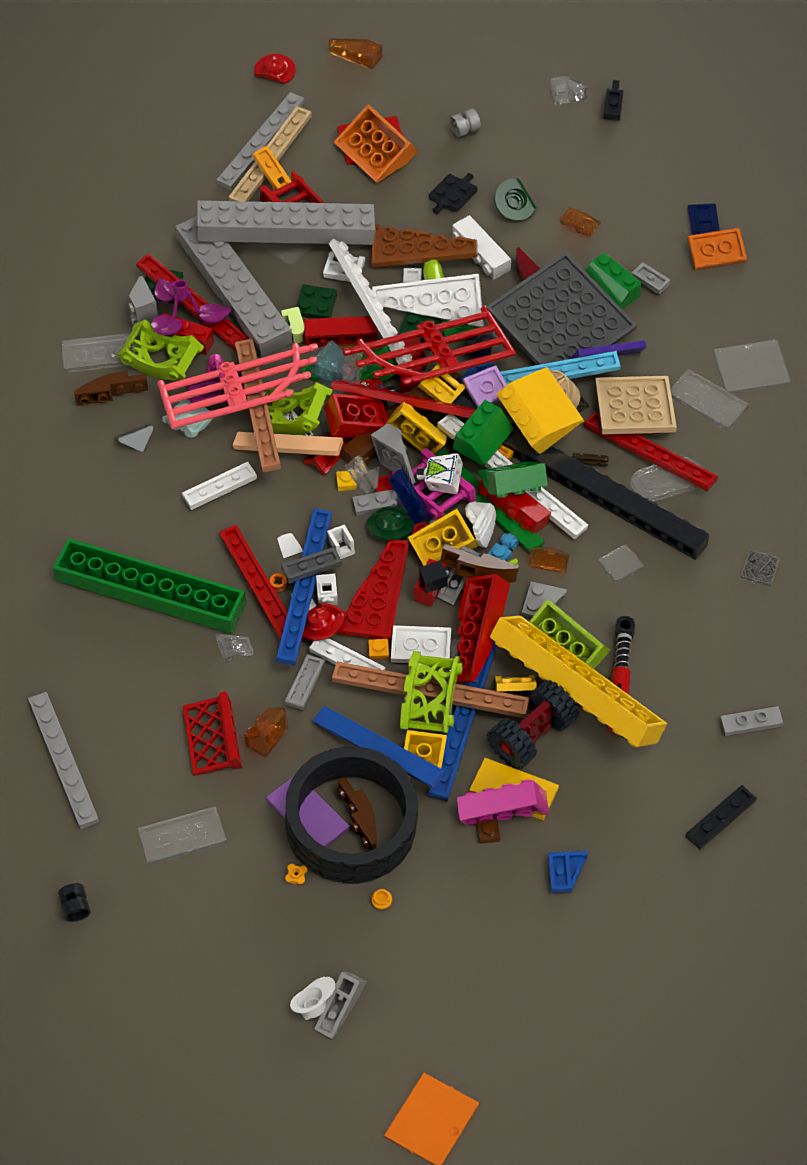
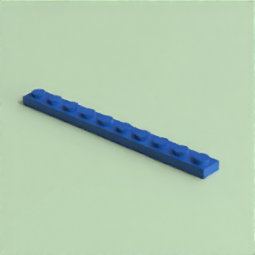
[276,508,332,666]
[429,642,497,801]

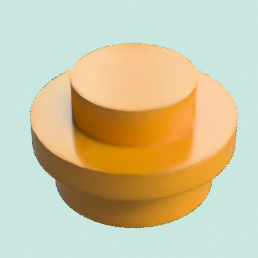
[372,889,392,910]

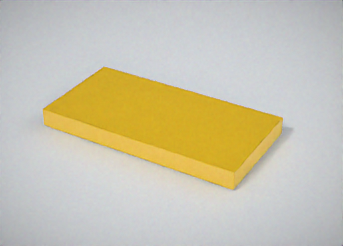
[469,758,559,821]

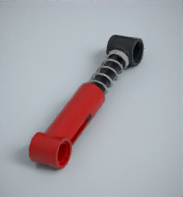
[607,616,635,734]

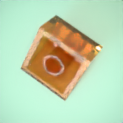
[244,707,288,758]

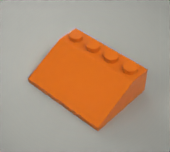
[334,104,419,183]

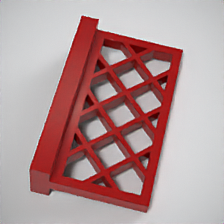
[183,691,242,776]

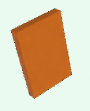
[687,228,747,270]

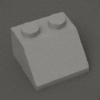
[128,276,158,325]

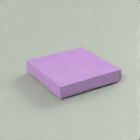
[463,365,507,408]

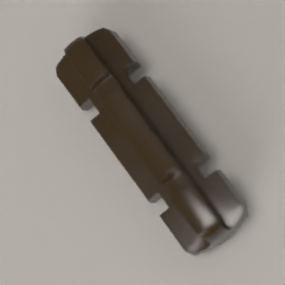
[572,453,609,466]

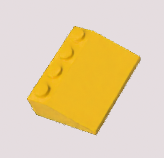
[496,367,584,454]

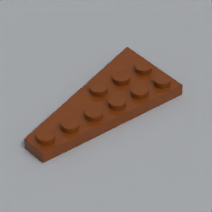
[372,224,478,268]

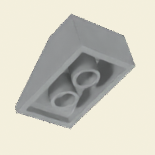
[371,424,415,484]

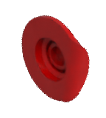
[254,54,296,84]
[302,603,345,641]

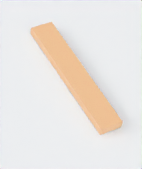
[233,432,343,456]

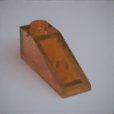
[329,39,382,70]

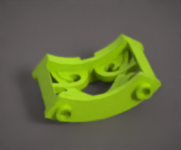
[117,319,204,381]
[265,382,332,435]
[400,651,463,733]

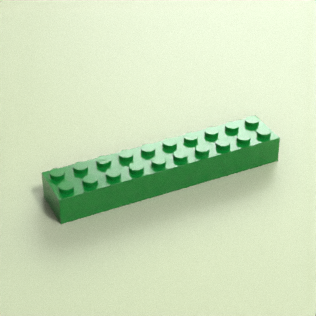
[53,538,247,634]

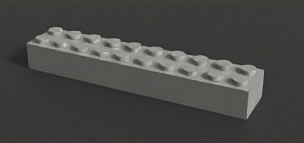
[197,201,375,245]
[175,216,292,357]

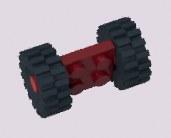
[487,680,579,770]

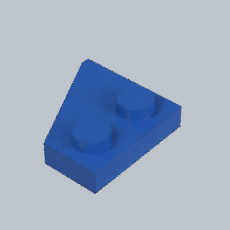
[548,851,588,893]

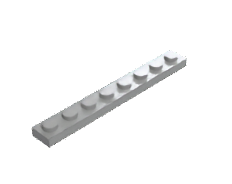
[216,92,305,191]
[28,692,99,830]

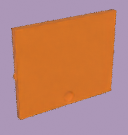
[384,1073,479,1165]

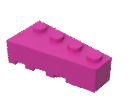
[457,780,549,826]

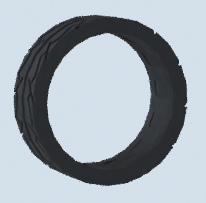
[285,746,418,884]

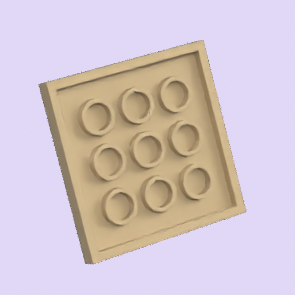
[595,376,677,434]

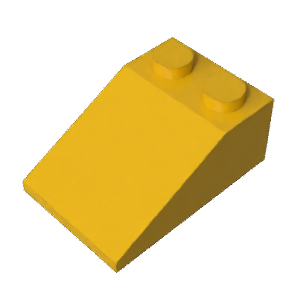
[408,509,479,566]

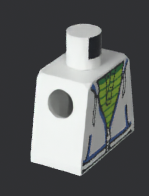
[417,454,463,494]

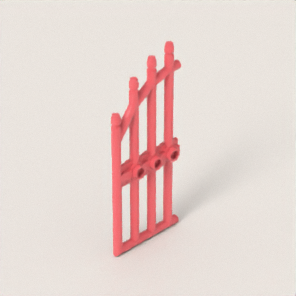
[157,343,318,430]

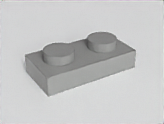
[632,262,671,295]

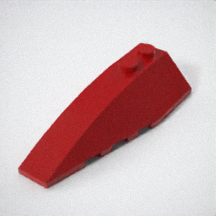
[457,574,510,683]

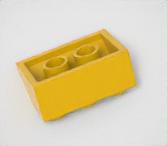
[386,402,447,454]

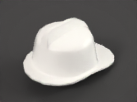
[290,977,335,1020]

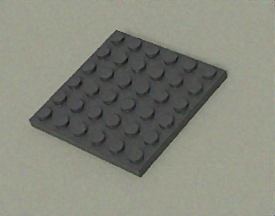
[486,252,637,365]

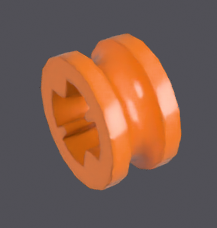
[270,573,287,593]

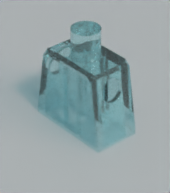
[310,340,356,382]

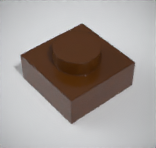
[478,820,500,844]

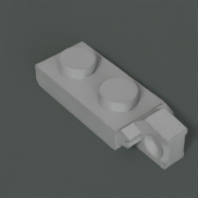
[352,490,406,516]

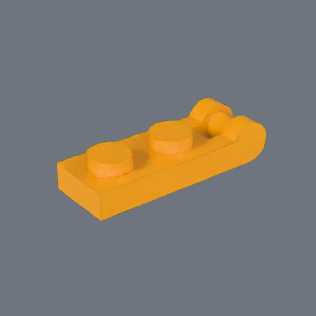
[252,145,292,190]

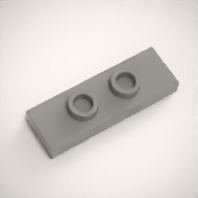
[285,654,325,711]
[720,706,783,736]

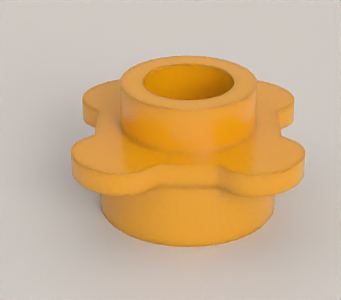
[285,864,307,885]

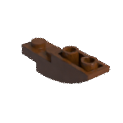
[74,370,148,405]
[440,544,519,583]
[337,777,377,851]

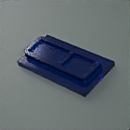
[688,203,720,235]

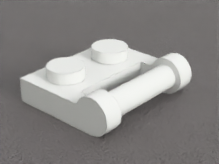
[323,251,365,282]

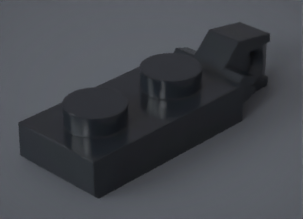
[603,80,624,120]

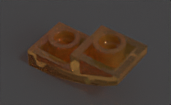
[560,207,601,236]

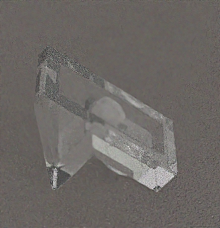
[345,455,379,495]
[215,634,254,664]

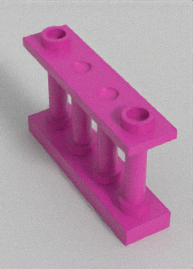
[392,448,477,520]

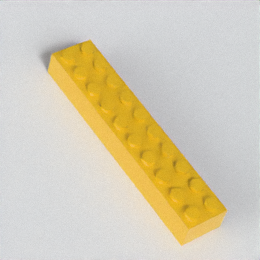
[490,616,668,747]

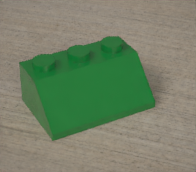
[585,252,642,309]
[453,400,514,467]
[478,461,548,498]

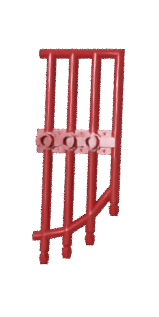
[343,306,517,385]

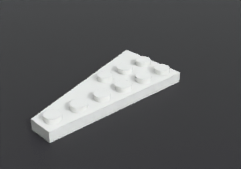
[372,274,484,327]

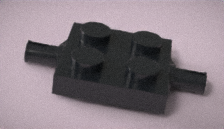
[429,173,477,214]

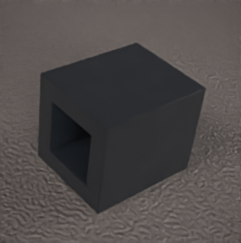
[419,561,450,593]

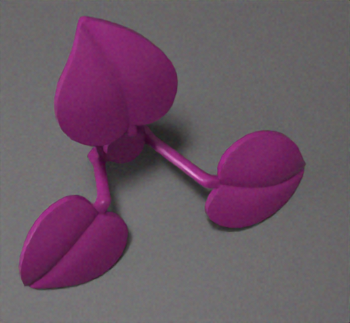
[151,278,231,335]

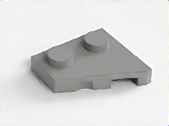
[521,582,567,619]

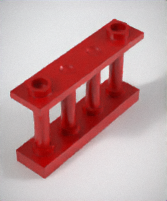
[260,171,324,203]

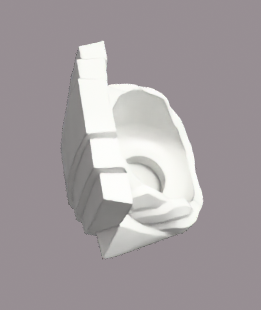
[465,501,496,548]

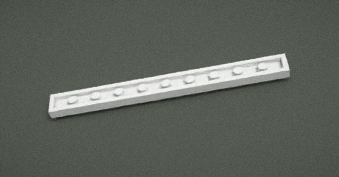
[328,239,412,370]
[437,414,588,539]

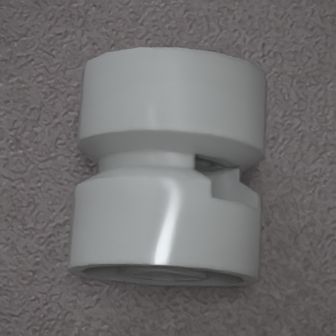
[450,108,481,137]

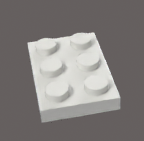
[391,625,451,663]

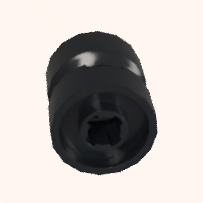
[465,334,493,357]
[58,883,91,922]

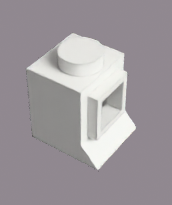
[327,525,355,559]
[316,574,338,605]

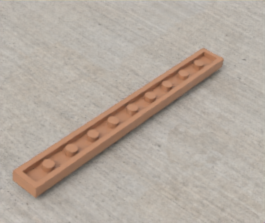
[235,339,281,473]
[332,661,529,718]

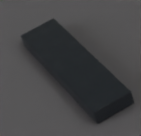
[685,785,757,850]

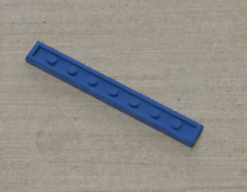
[313,706,446,789]

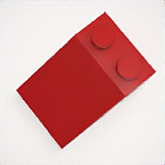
[324,393,388,438]

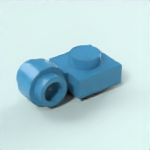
[487,533,519,561]

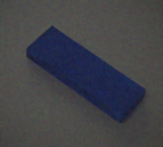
[388,468,431,525]

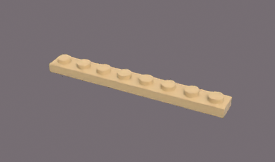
[228,106,312,202]

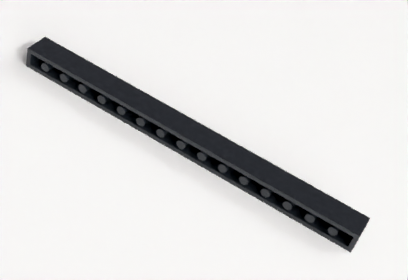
[447,395,709,560]

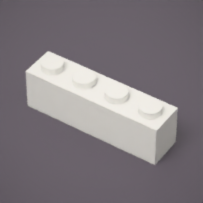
[452,215,511,280]

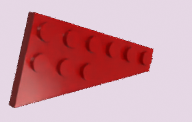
[336,540,409,641]

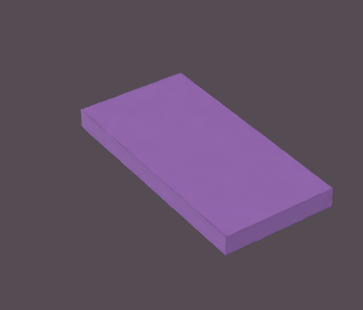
[266,776,350,848]

